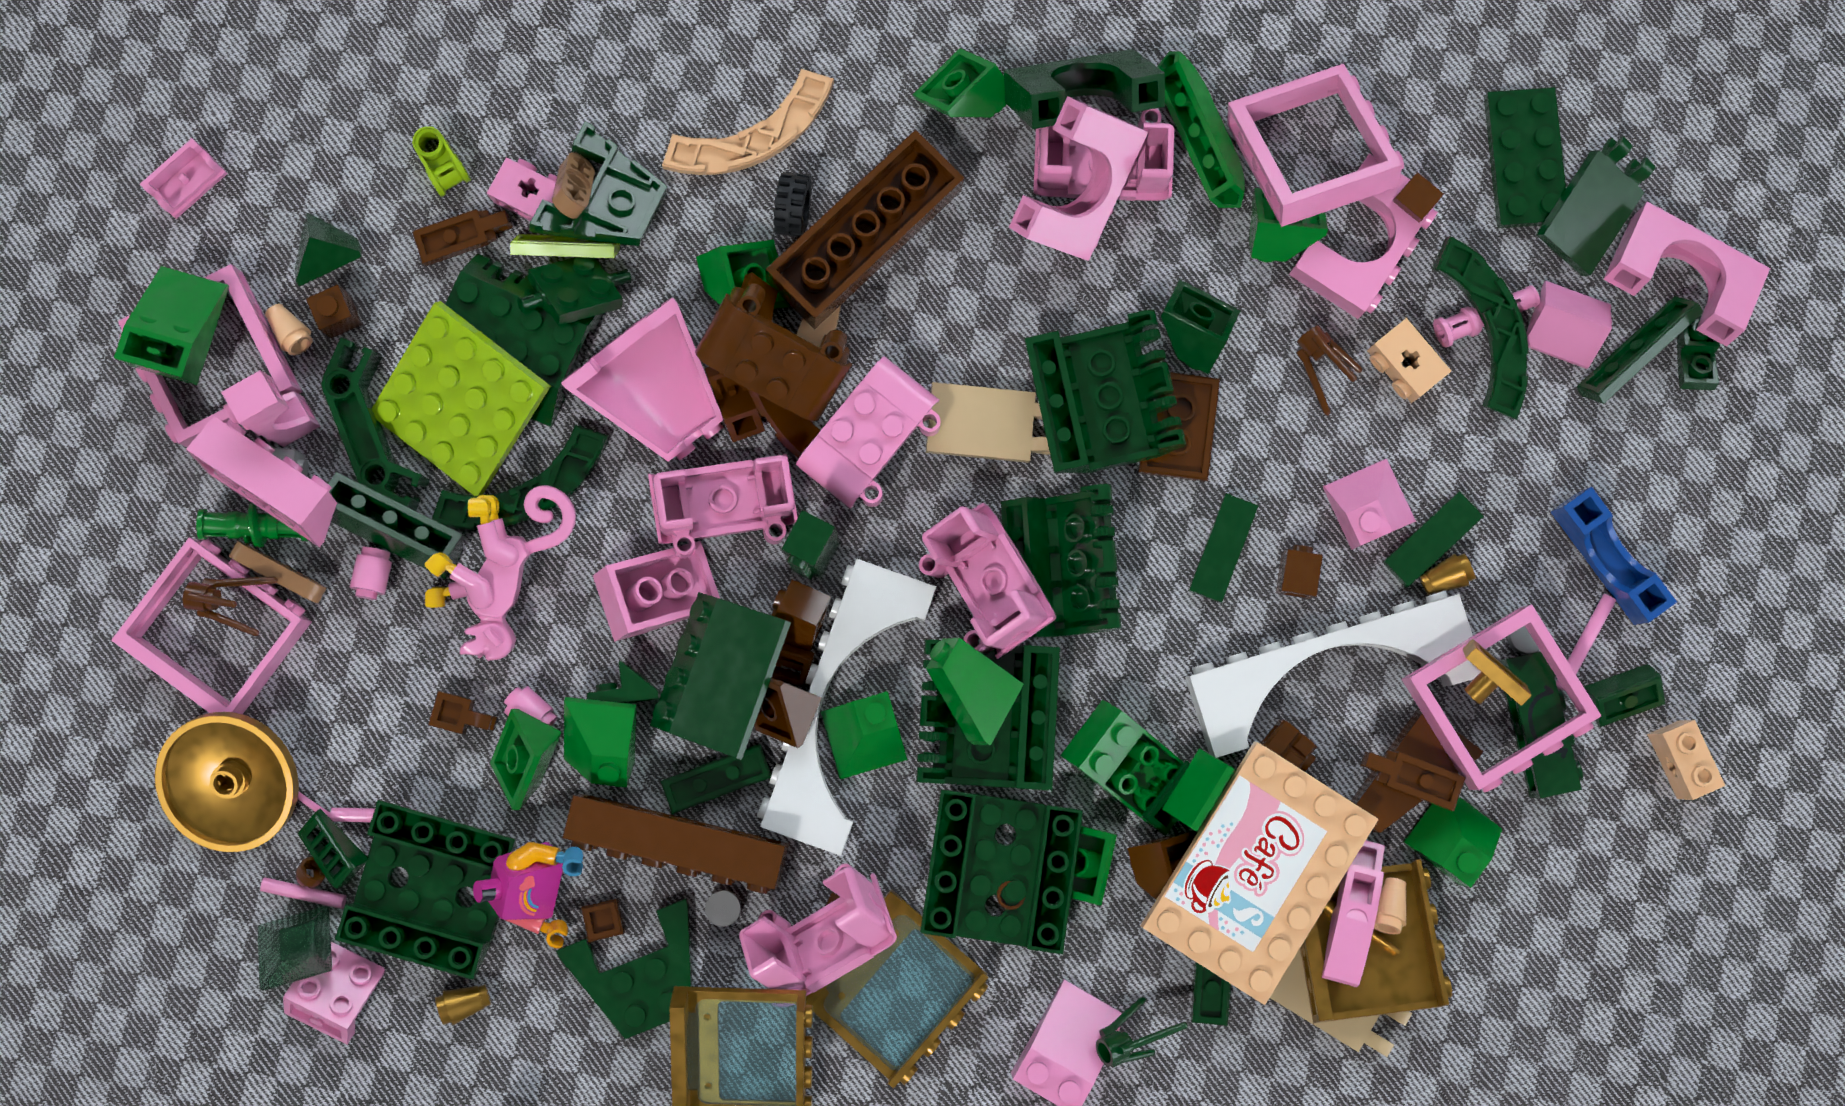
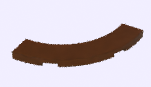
[741,273,821,458]

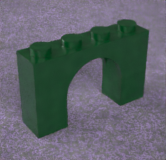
[1004,49,1165,129]

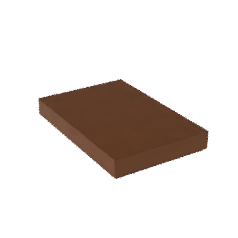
[1138,372,1220,482]

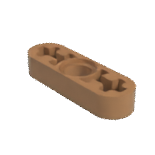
[552,152,595,219]
[229,541,327,604]

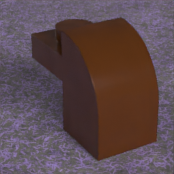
[705,367,765,443]

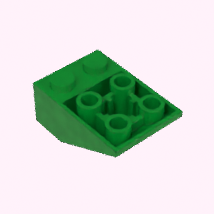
[114,266,229,385]
[1060,699,1184,825]

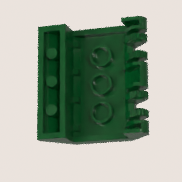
[445,254,604,428]
[1024,309,1187,474]
[1001,484,1122,639]
[916,639,1060,791]

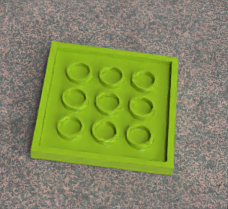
[372,301,551,496]

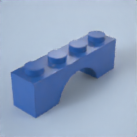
[1551,487,1677,625]

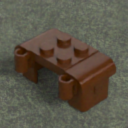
[695,284,853,421]

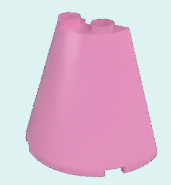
[561,297,723,462]

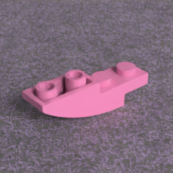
[1322,840,1385,987]

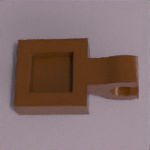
[428,691,498,735]

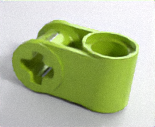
[412,126,472,197]

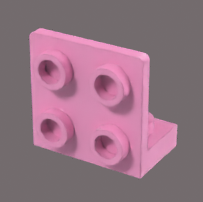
[283,938,385,1045]

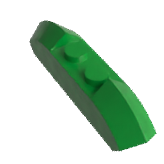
[1157,51,1245,208]

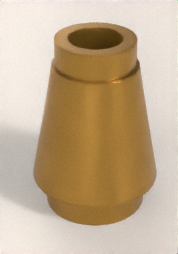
[1420,554,1476,595]
[435,984,492,1025]

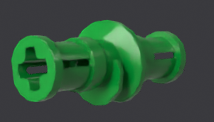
[196,503,309,548]

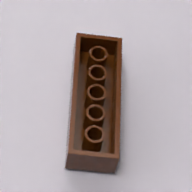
[766,130,965,330]
[562,794,790,894]

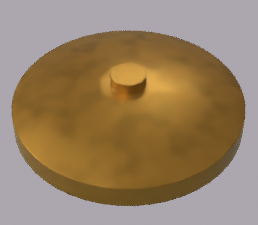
[155,712,299,852]

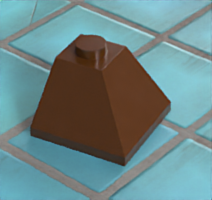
[1127,830,1198,899]

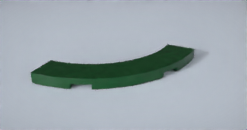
[1432,236,1529,420]
[432,425,610,531]

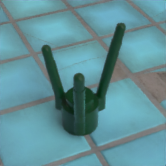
[1096,997,1188,1068]

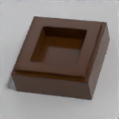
[1393,172,1444,223]
[581,898,625,942]

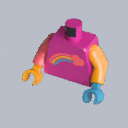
[473,842,583,948]

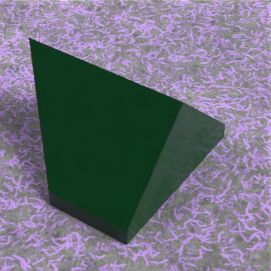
[295,213,362,287]

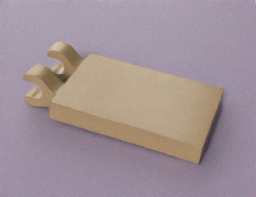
[925,382,1050,463]
[1270,949,1412,1057]

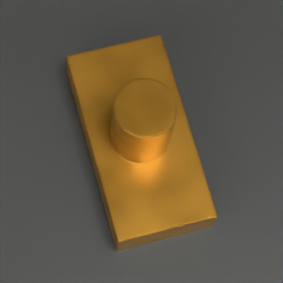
[1463,639,1532,706]

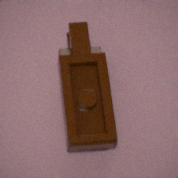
[412,209,513,266]
[1360,750,1466,811]

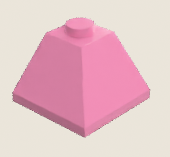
[1323,459,1416,550]

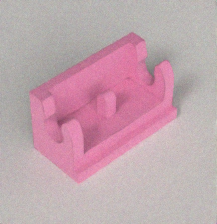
[140,138,228,219]

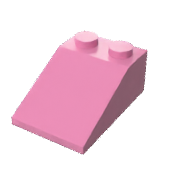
[593,541,720,642]
[1011,979,1122,1106]

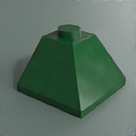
[1161,279,1241,375]

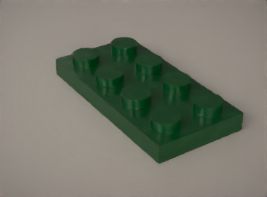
[1484,87,1566,229]

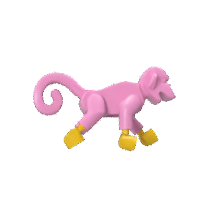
[425,485,576,661]

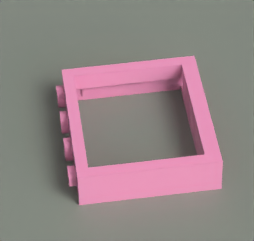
[1227,64,1404,227]
[118,264,302,447]
[111,537,312,714]
[1401,604,1601,793]

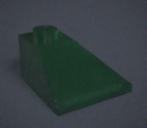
[258,906,332,991]

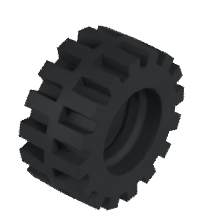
[773,172,812,237]

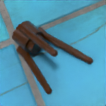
[1296,325,1362,416]
[182,577,278,636]

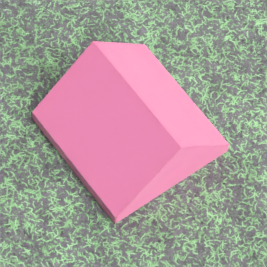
[1526,281,1612,369]

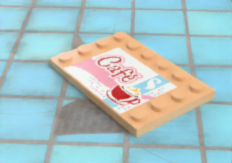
[1140,741,1378,1005]

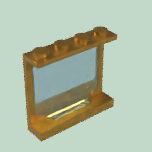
[806,889,988,1089]
[670,986,813,1106]

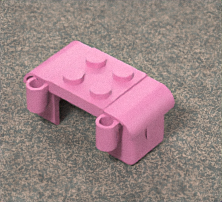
[1034,108,1175,201]
[796,356,940,509]
[648,454,798,558]
[919,503,1056,659]
[739,864,897,1005]

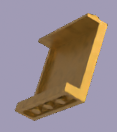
[1300,859,1452,1023]

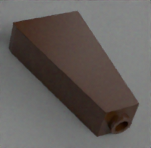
[1351,709,1484,833]

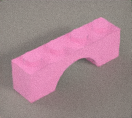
[221,370,320,447]

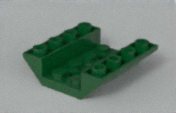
[920,789,1083,955]
[335,800,516,980]

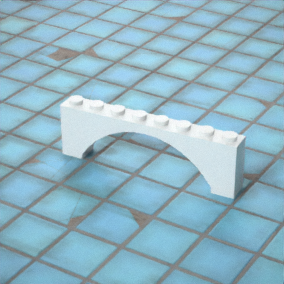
[757,559,936,856]
[1185,591,1481,758]

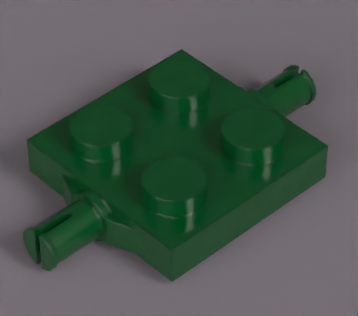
[517,257,631,326]

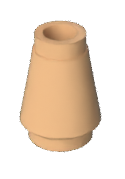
[265,304,313,355]
[1374,877,1407,934]

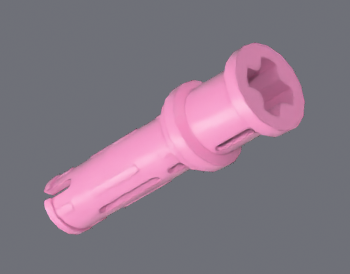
[1433,285,1540,348]

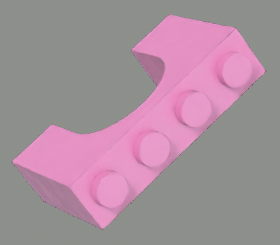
[1009,96,1148,261]
[1289,153,1438,319]
[1603,202,1770,347]

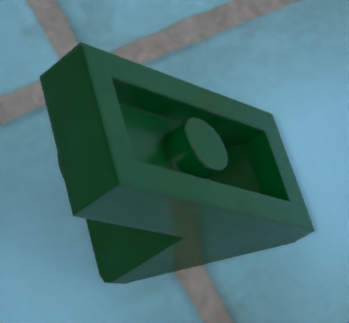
[586,660,662,703]

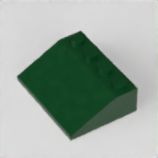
[650,592,791,760]

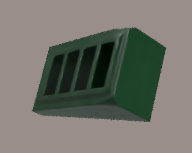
[297,809,369,890]

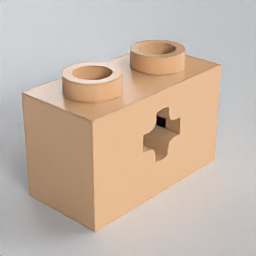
[1367,318,1451,403]
[1647,720,1725,800]

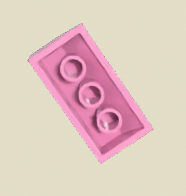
[186,416,337,548]

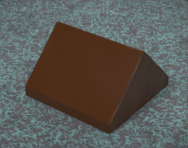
[754,678,822,748]

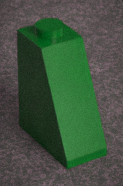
[926,638,1024,745]

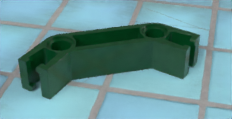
[321,337,430,511]

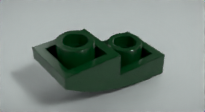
[1677,316,1720,390]

